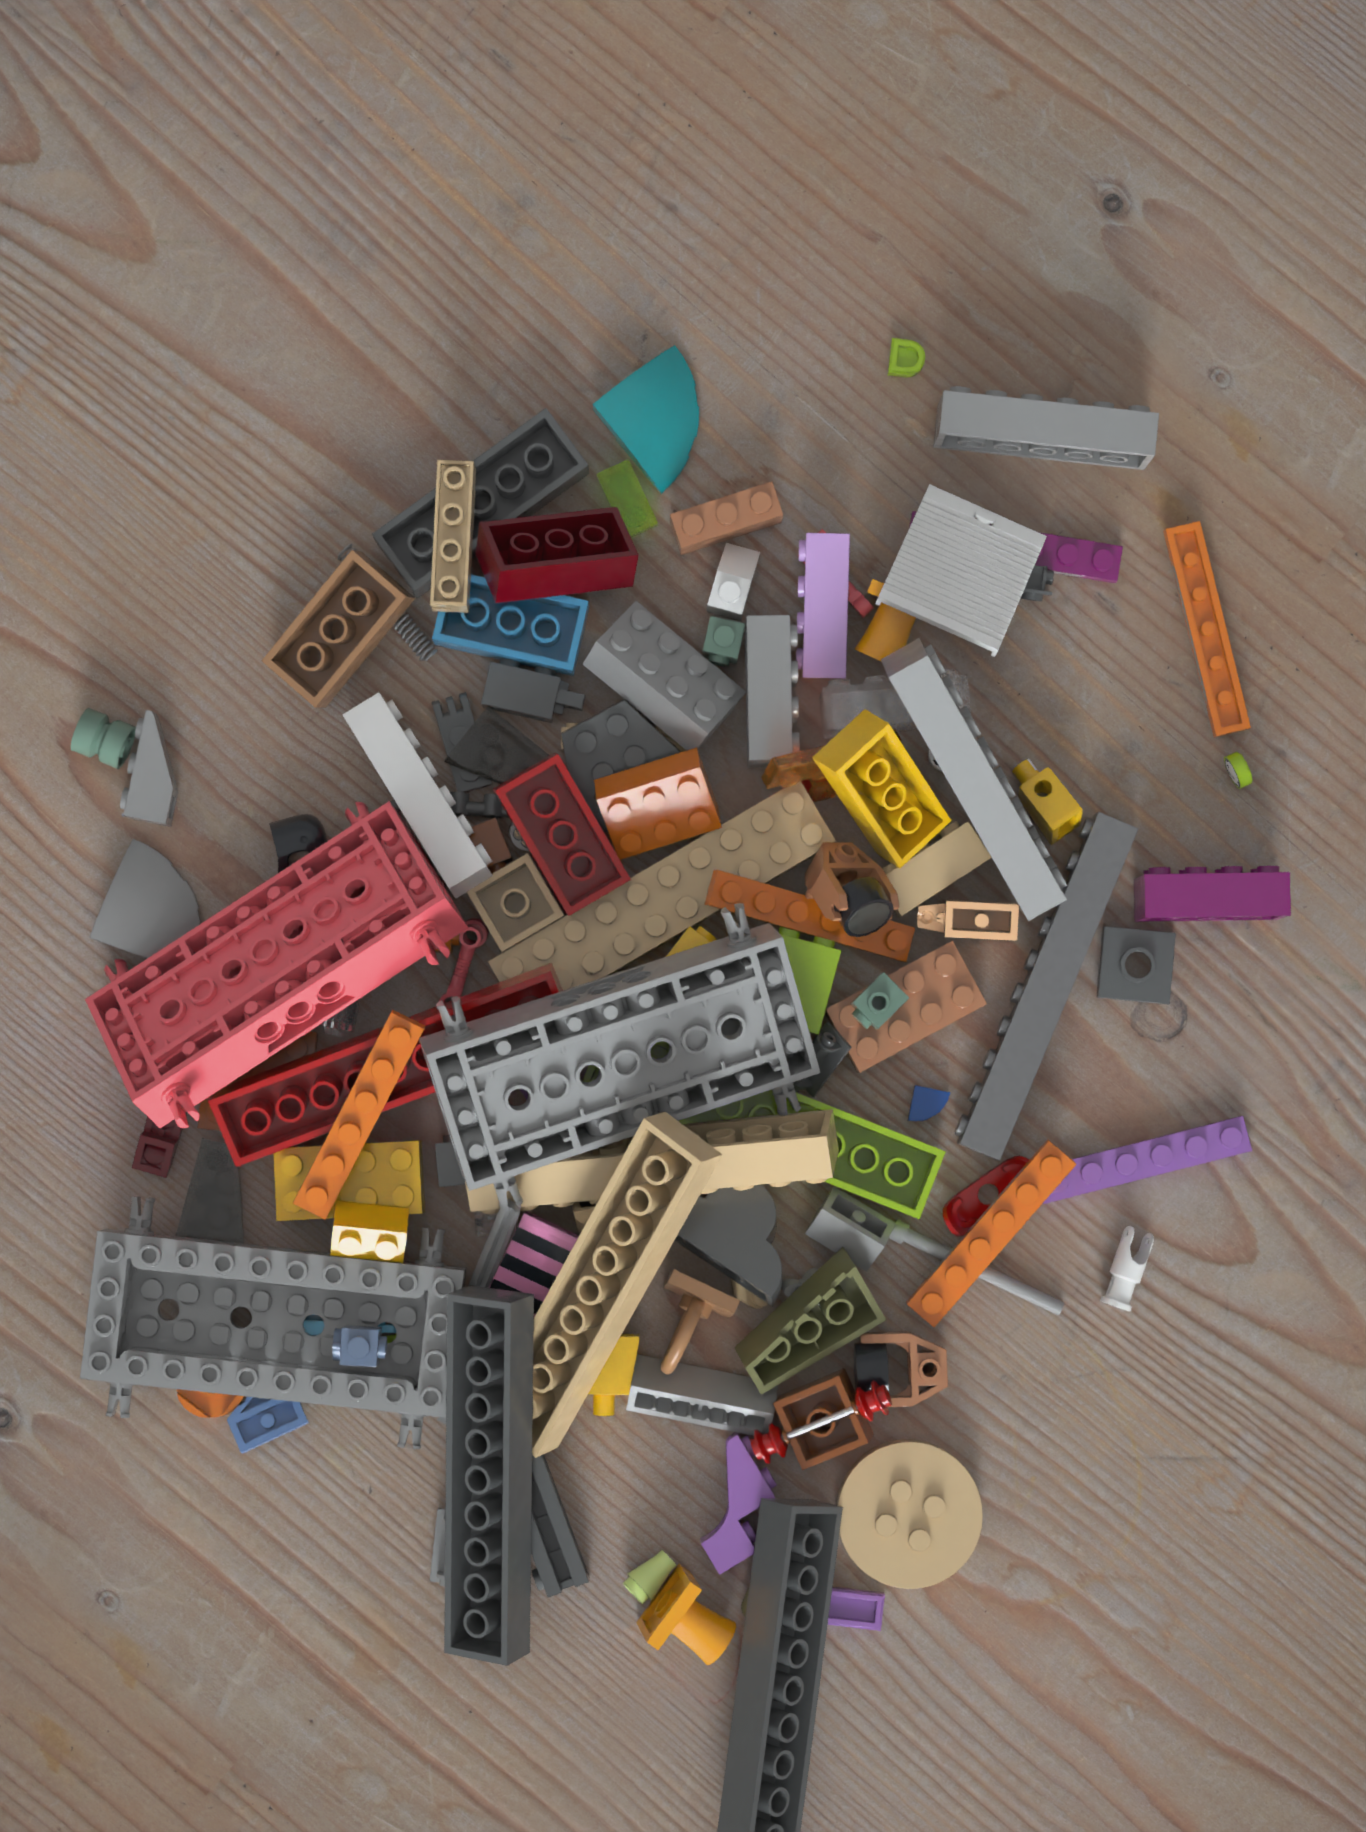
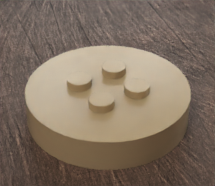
[836,1439,983,1589]

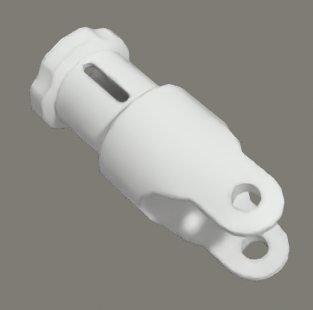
[1100,1226,1154,1312]

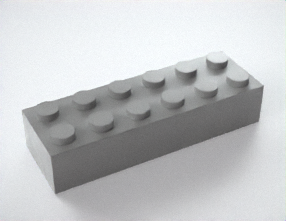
[933,386,1159,470]

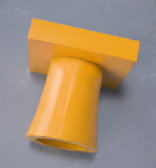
[854,579,916,662]
[636,1564,736,1665]

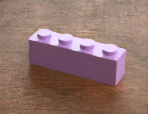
[796,533,850,679]

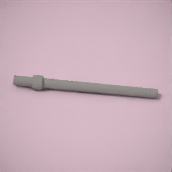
[889,1219,1064,1315]

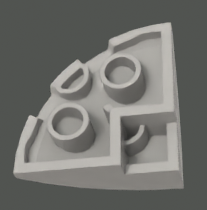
[89,839,201,958]

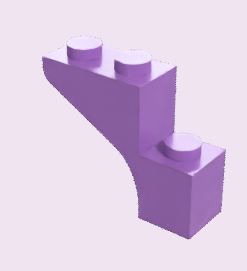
[700,1432,777,1575]

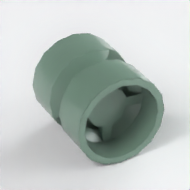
[71,708,136,769]

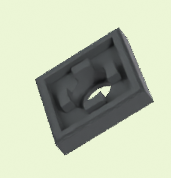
[1097,926,1176,1005]

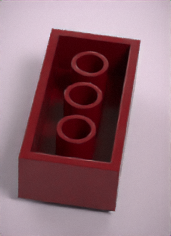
[476,507,639,603]

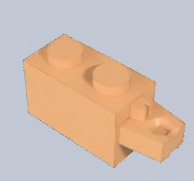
[917,899,1019,941]

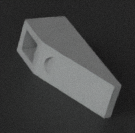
[120,710,179,827]

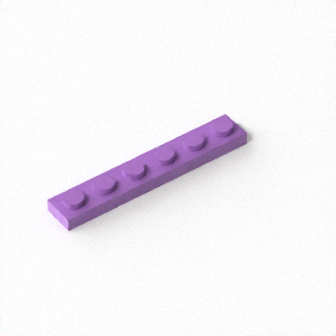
[1043,1116,1252,1204]

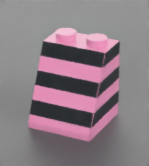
[489,1211,579,1317]

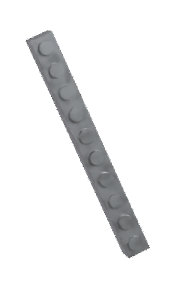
[954,812,1139,1161]

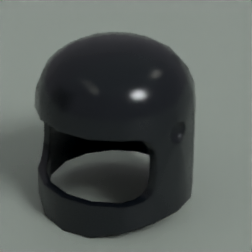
[269,814,328,873]

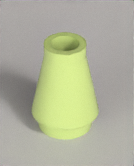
[623,1550,677,1604]

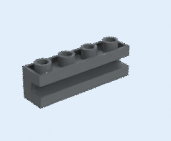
[531,1454,590,1598]

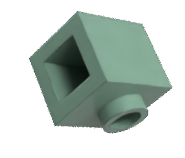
[702,616,745,667]
[851,972,909,1030]

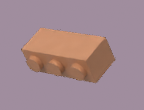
[670,481,783,555]

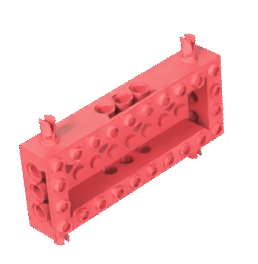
[85,801,468,1128]

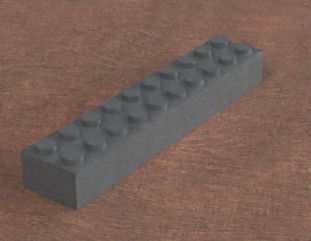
[444,1285,534,1666]
[717,1498,843,1832]

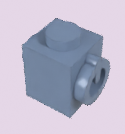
[332,1325,387,1367]

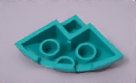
[592,345,699,494]

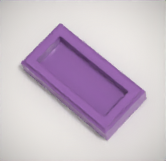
[828,1587,885,1631]

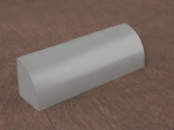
[626,1354,778,1436]

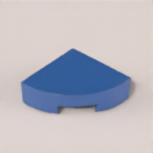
[907,1085,950,1121]

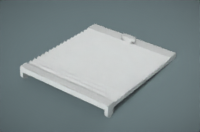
[875,484,1047,657]

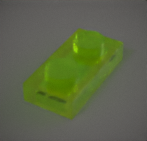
[596,459,658,538]

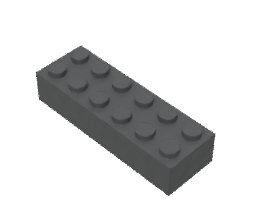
[372,408,589,598]

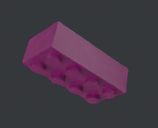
[1134,866,1291,922]

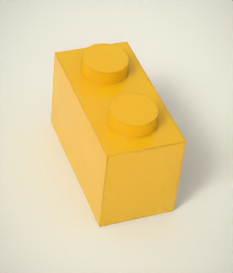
[330,1201,409,1263]

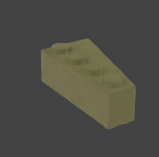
[734,1247,886,1395]

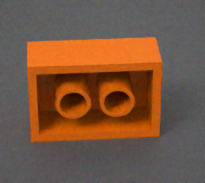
[594,747,722,860]

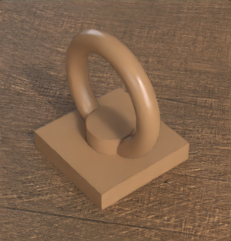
[660,1269,740,1375]

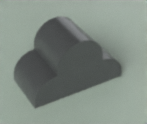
[674,1185,783,1307]

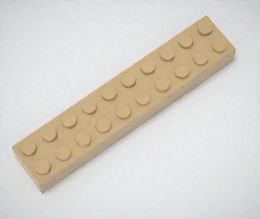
[488,779,836,991]
[465,1109,839,1214]
[532,1112,723,1458]

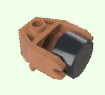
[805,842,899,937]
[854,1331,948,1407]

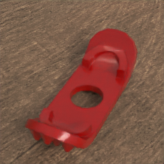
[943,1155,1029,1237]

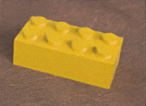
[812,709,951,869]
[273,1140,425,1221]

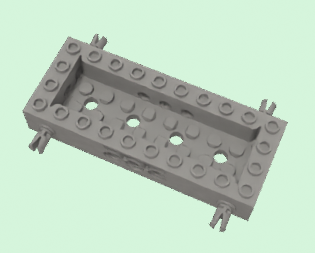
[419,903,821,1210]
[80,1196,467,1449]

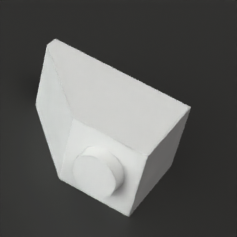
[707,543,760,621]

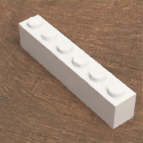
[343,692,493,898]

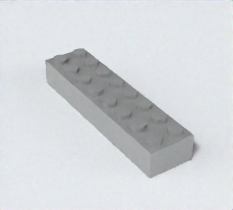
[881,638,1067,921]

